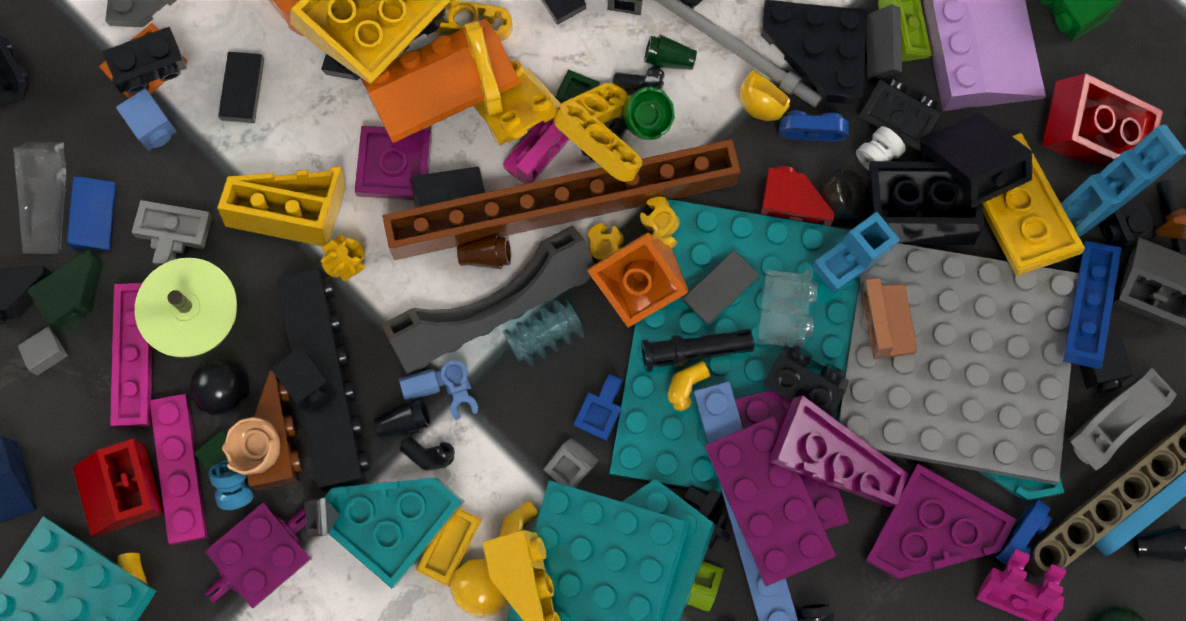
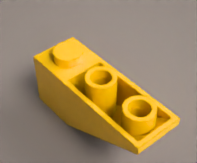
[482,530,561,621]

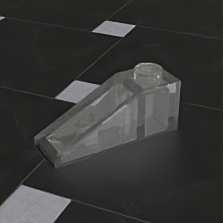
[13,142,66,254]

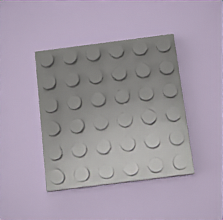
[838,243,1079,485]

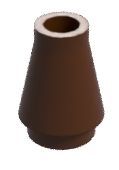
[457,234,511,269]

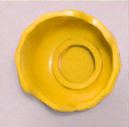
[739,71,790,122]
[450,558,508,618]

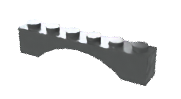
[381,225,595,374]

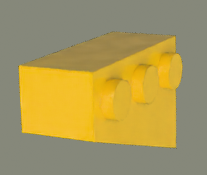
[217,166,346,246]

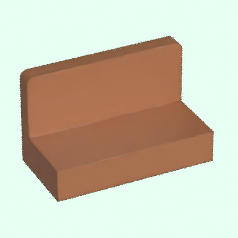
[861,278,917,359]

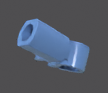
[399,360,478,420]

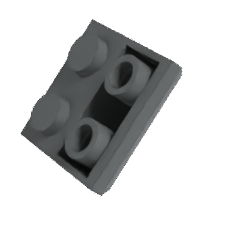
[1113,237,1186,331]

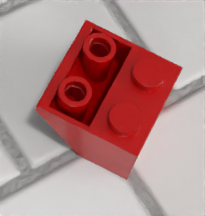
[73,439,164,538]

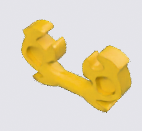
[464,21,503,116]
[587,196,680,262]

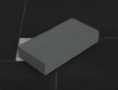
[866,4,902,82]
[682,250,760,326]

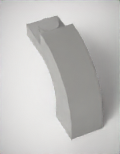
[1069,367,1177,471]

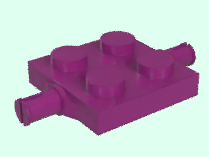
[204,503,312,609]

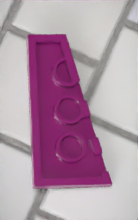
[768,395,908,507]

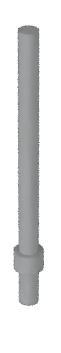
[655,0,822,108]

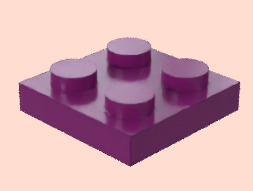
[355,126,432,200]

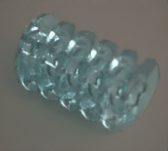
[502,298,584,367]

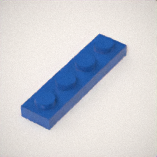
[1063,241,1122,369]

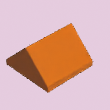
[587,232,688,328]

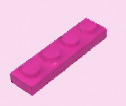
[110,283,153,428]
[150,394,209,545]

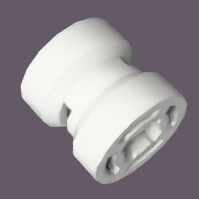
[856,126,906,171]

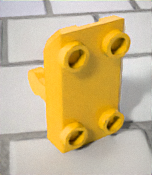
[473,61,561,146]

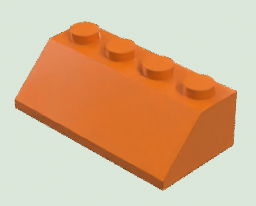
[360,18,520,143]

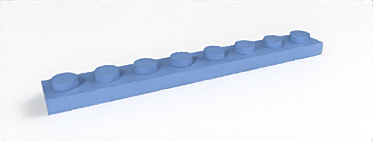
[693,382,798,621]

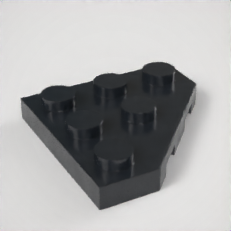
[761,0,867,105]

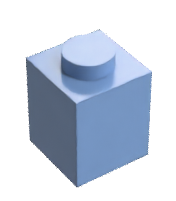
[116,88,177,151]

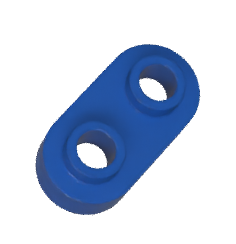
[779,111,849,142]
[995,498,1052,566]

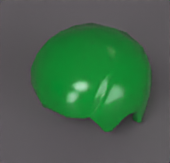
[623,87,675,140]

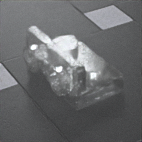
[757,269,818,347]

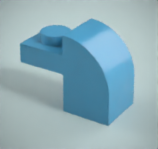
[811,212,900,294]

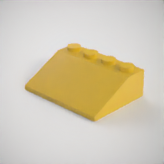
[290,0,452,84]

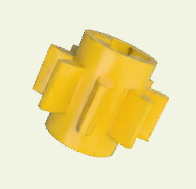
[320,234,365,282]

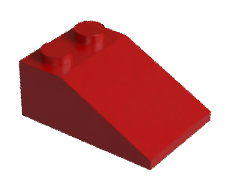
[1042,73,1163,167]

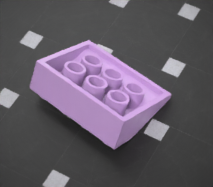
[921,0,1046,111]

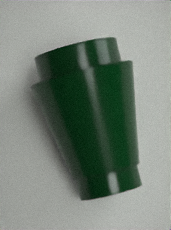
[644,34,697,70]

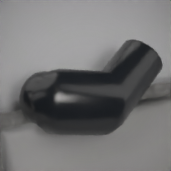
[613,67,665,92]
[400,437,455,471]

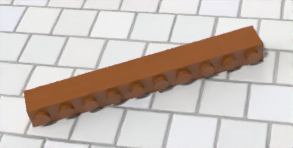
[382,139,741,260]

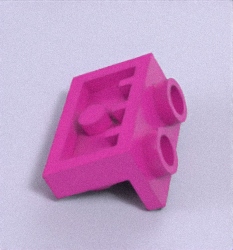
[503,119,570,184]

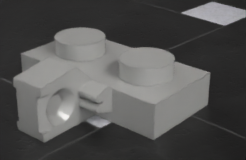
[131,200,212,268]

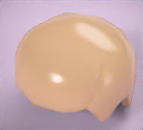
[222,417,281,475]

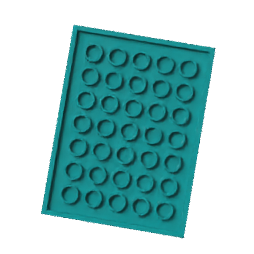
[609,199,860,494]

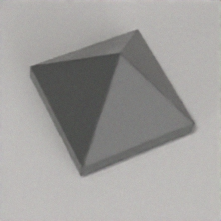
[305,498,340,536]

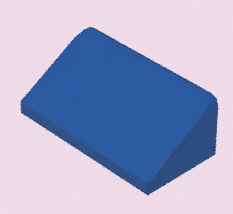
[67,177,116,251]

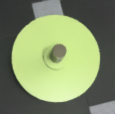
[134,258,237,358]

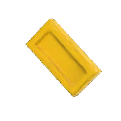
[415,508,482,587]

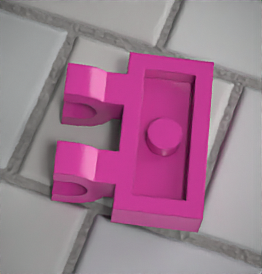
[977,549,1066,621]

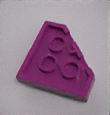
[864,464,1017,580]

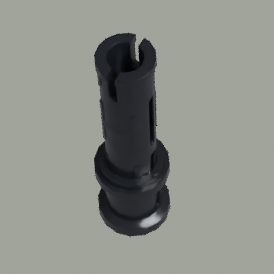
[641,329,754,373]

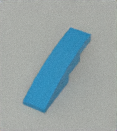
[1061,124,1186,237]

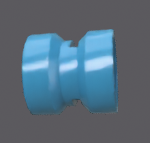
[208,460,253,510]

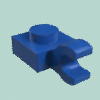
[573,374,623,442]

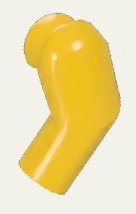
[667,361,710,411]
[499,500,539,537]

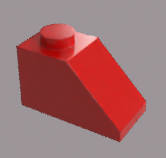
[759,166,834,226]

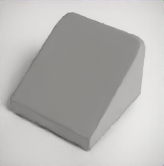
[18,326,68,376]
[543,438,599,488]

